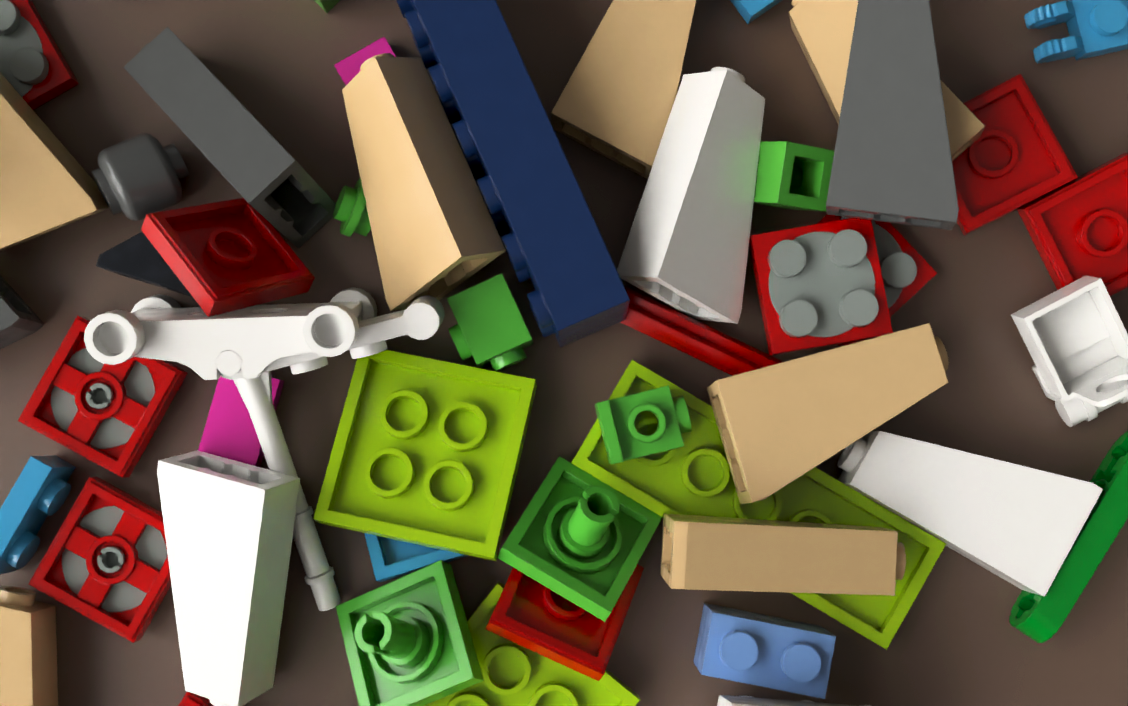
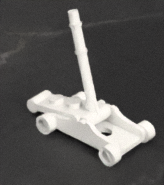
[84,287,445,611]

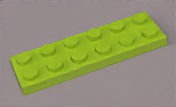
[571,360,946,650]

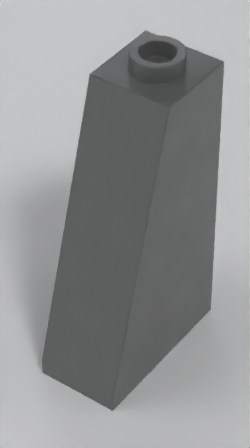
[826,0,959,230]
[123,27,336,249]

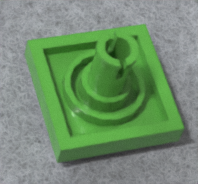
[497,456,663,622]
[336,560,484,706]

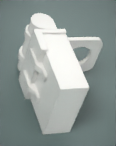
[1011,275,1128,427]

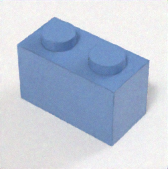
[693,603,836,699]

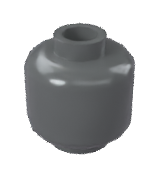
[91,133,189,221]

